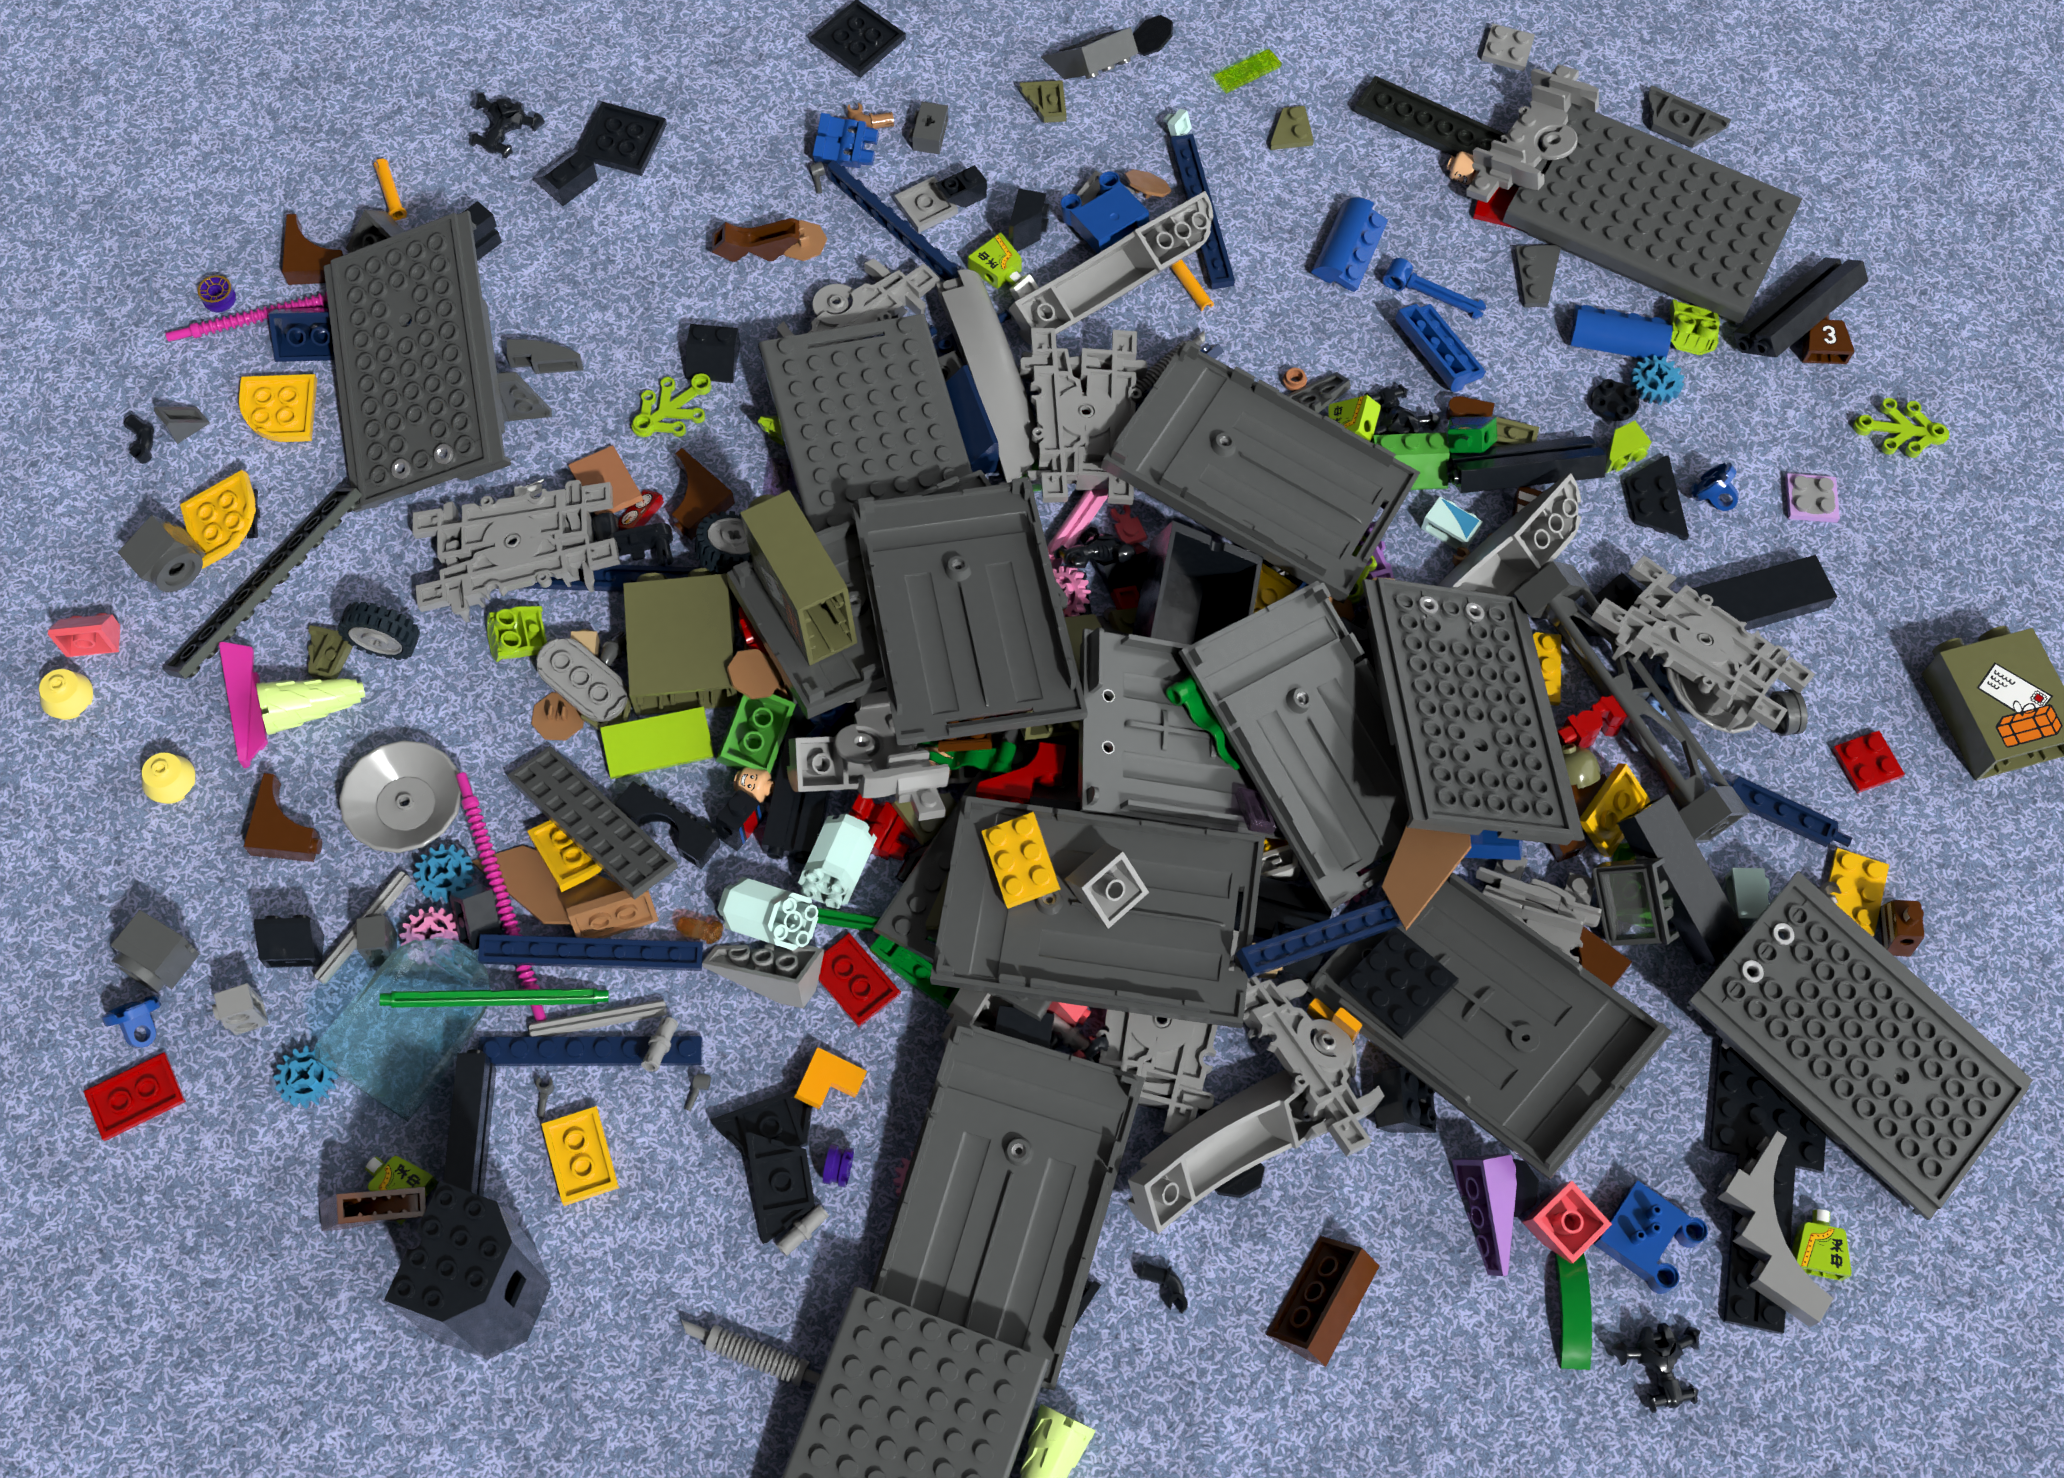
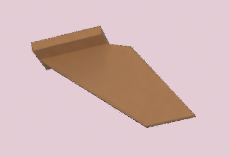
[1382,818,1471,931]
[472,845,659,938]

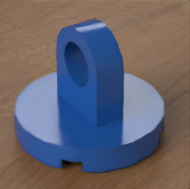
[1690,462,1739,511]
[101,995,161,1048]

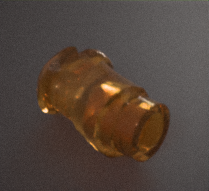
[676,916,724,944]

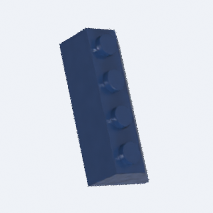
[268,308,335,362]
[946,365,1000,475]

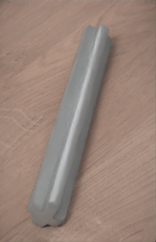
[313,871,411,984]
[529,999,667,1037]

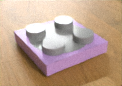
[1785,473,1840,523]

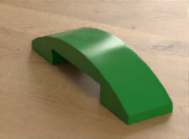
[869,935,960,1009]
[1555,1253,1592,1370]

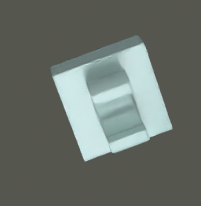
[1163,109,1192,137]

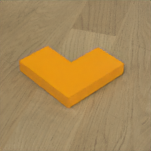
[1306,998,1362,1043]
[794,1047,867,1109]

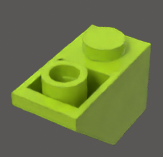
[1605,420,1652,473]

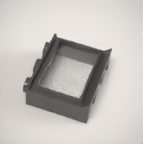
[1591,857,1679,946]

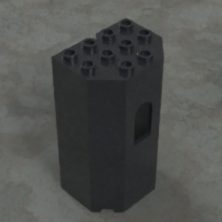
[1132,521,1263,645]
[384,1181,551,1360]

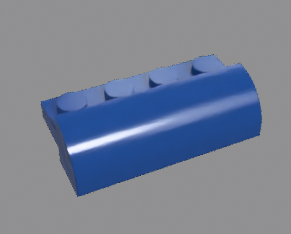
[1311,197,1388,292]
[1395,304,1486,392]
[1570,305,1672,360]

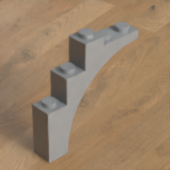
[1717,1131,1834,1327]

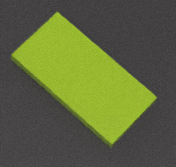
[600,707,715,779]

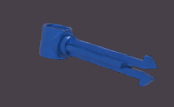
[1383,258,1486,319]

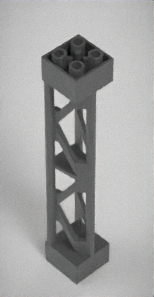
[1514,561,1750,843]

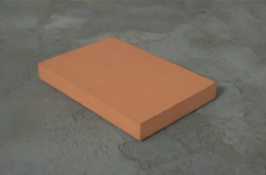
[568,445,643,516]

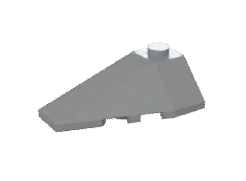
[702,944,824,1009]

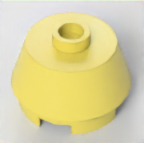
[39,669,93,720]
[142,753,195,804]

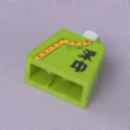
[968,232,1023,289]
[1328,395,1381,441]
[365,1155,439,1225]
[1791,1209,1851,1281]

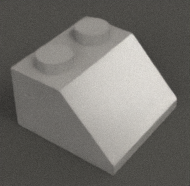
[1065,843,1149,929]

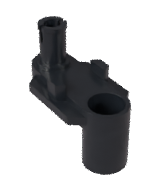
[592,513,674,566]

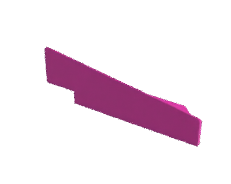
[219,642,268,768]

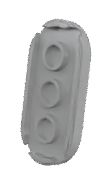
[537,638,628,722]

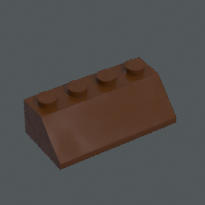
[1266,1235,1380,1367]

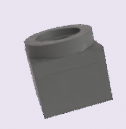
[118,515,206,592]
[110,910,200,993]

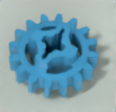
[1630,355,1685,405]
[413,844,475,903]
[273,1046,339,1108]

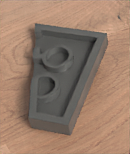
[1514,245,1561,307]
[497,372,552,422]
[1286,372,1351,413]

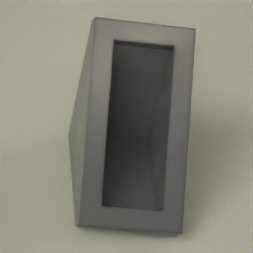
[154,406,210,444]

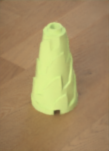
[256,678,365,735]
[1020,1404,1096,1478]

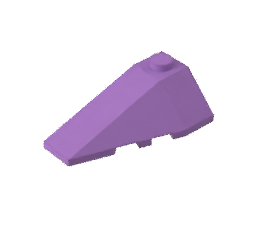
[1452,1154,1517,1276]

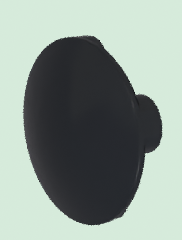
[1590,379,1639,421]

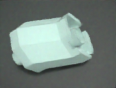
[798,814,877,910]
[718,877,818,950]

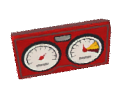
[618,490,664,531]

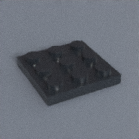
[811,0,906,78]
[577,102,667,176]
[1340,926,1459,1040]

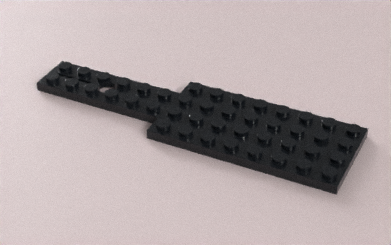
[1709,953,1826,1335]

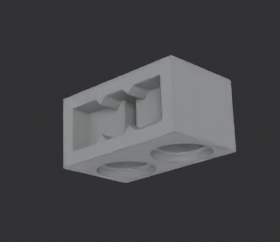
[212,983,269,1035]

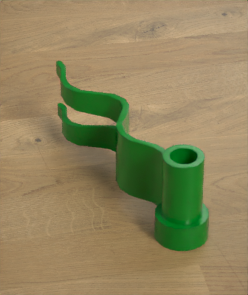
[1166,675,1240,771]
[917,740,1016,778]

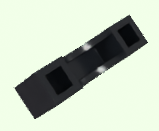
[614,781,720,869]

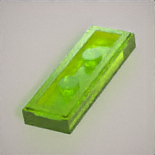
[1214,48,1282,94]

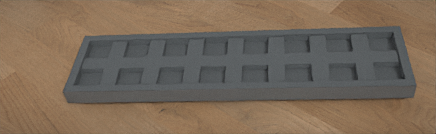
[507,746,678,900]

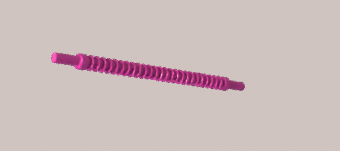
[165,292,328,342]
[456,772,547,1022]

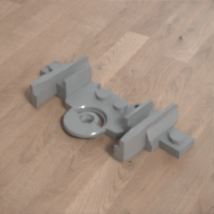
[1466,64,1599,203]
[777,259,940,348]
[835,686,950,821]
[1229,966,1384,1157]

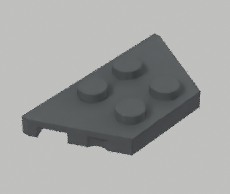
[1648,85,1731,148]

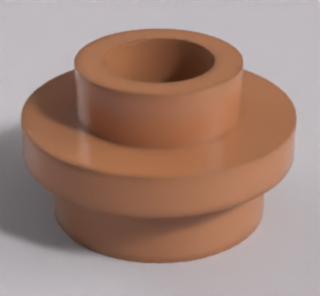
[1283,368,1307,391]

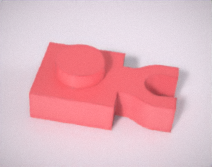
[1110,505,1147,545]

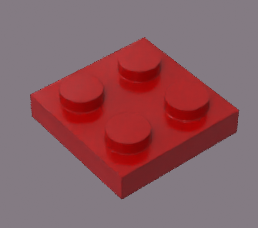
[1832,730,1905,793]

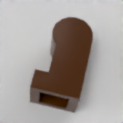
[1446,396,1495,434]

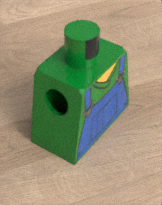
[1448,416,1498,453]

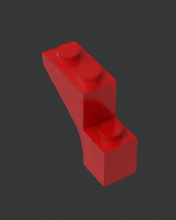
[976,742,1067,805]

